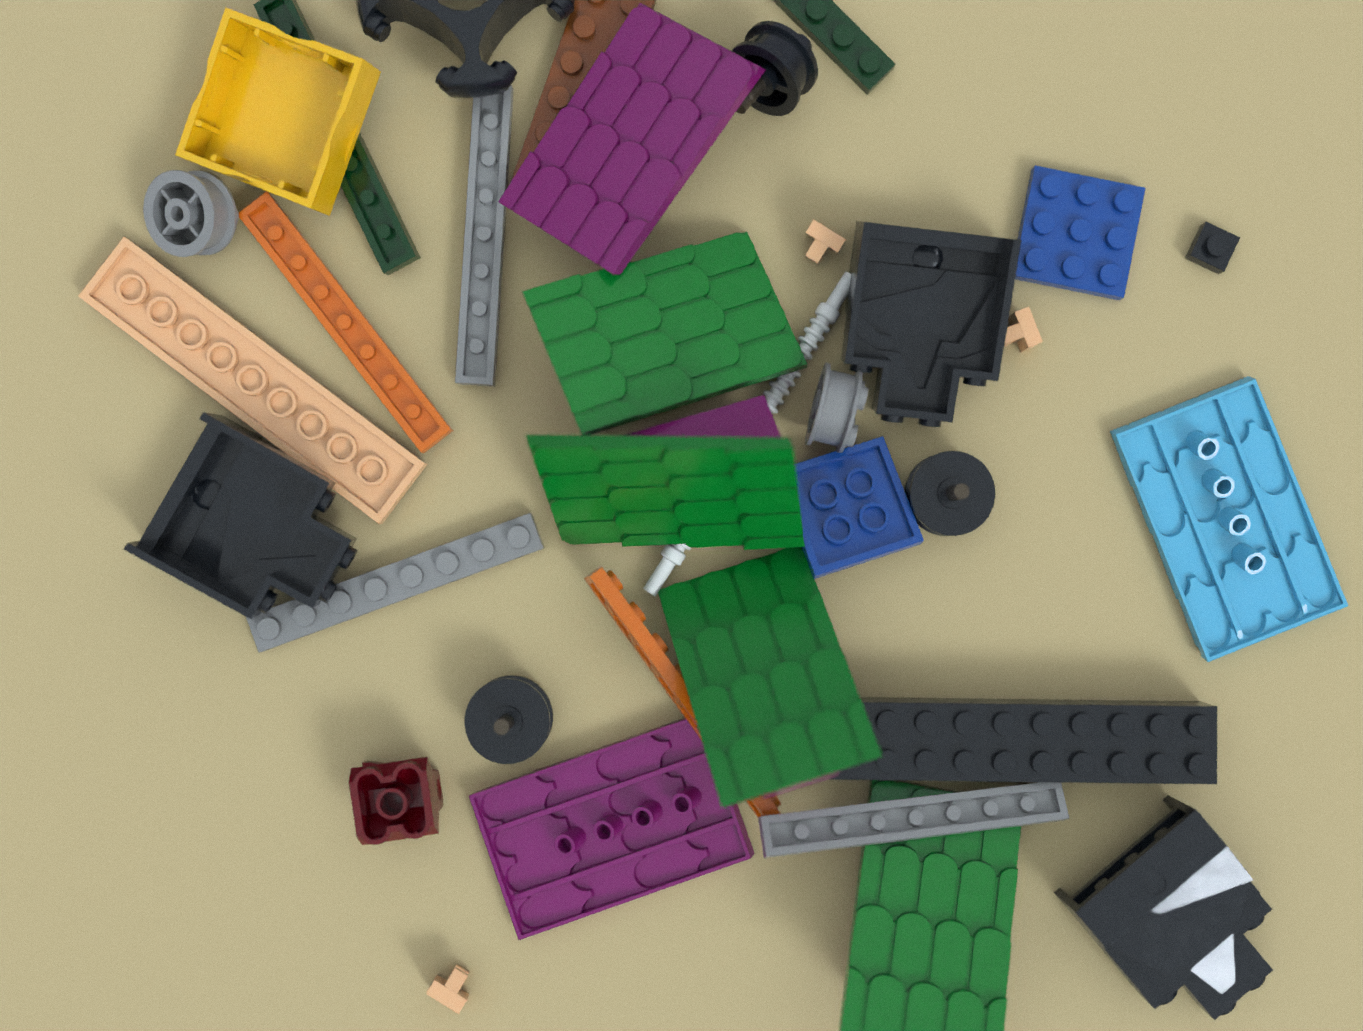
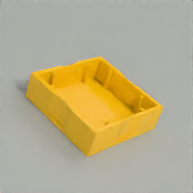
[175,7,381,216]

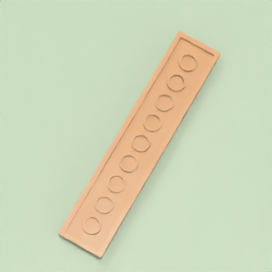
[78,236,427,524]

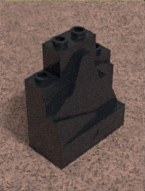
[841,221,1022,427]
[124,412,358,619]
[1054,795,1273,1020]

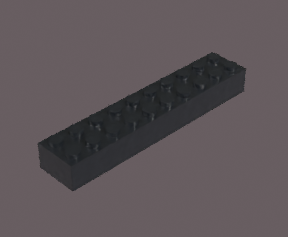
[829,697,1217,784]

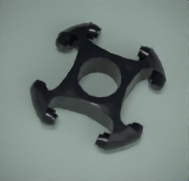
[356,0,575,98]

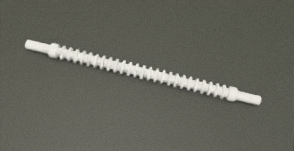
[643,272,851,596]

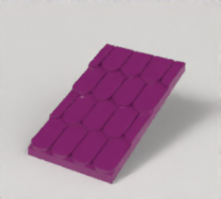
[498,3,766,275]
[469,718,755,940]

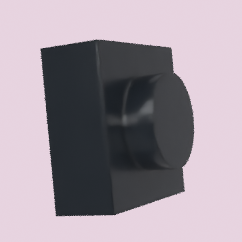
[1185,222,1240,274]

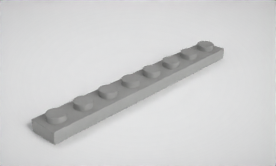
[455,85,514,387]
[246,513,544,653]
[758,782,1069,858]

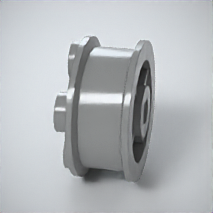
[143,170,239,257]
[805,363,868,453]

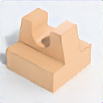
[805,220,846,264]
[1004,307,1043,352]
[426,964,469,1014]

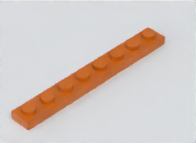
[239,191,453,454]
[584,567,781,818]

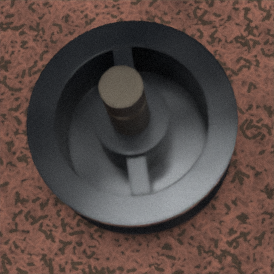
[731,21,818,116]

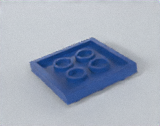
[1015,166,1146,300]
[795,436,924,579]

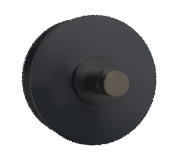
[904,451,995,536]
[464,675,553,764]

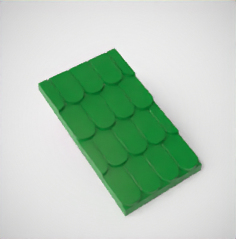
[522,232,807,435]
[526,395,805,550]
[658,547,883,808]
[838,780,1021,1031]

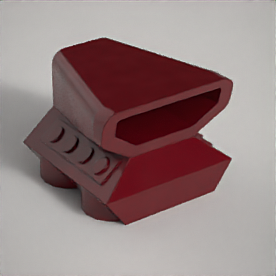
[349,757,443,845]

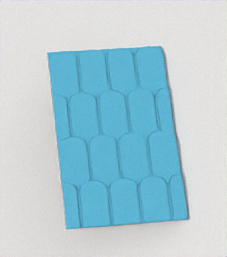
[1110,376,1348,662]

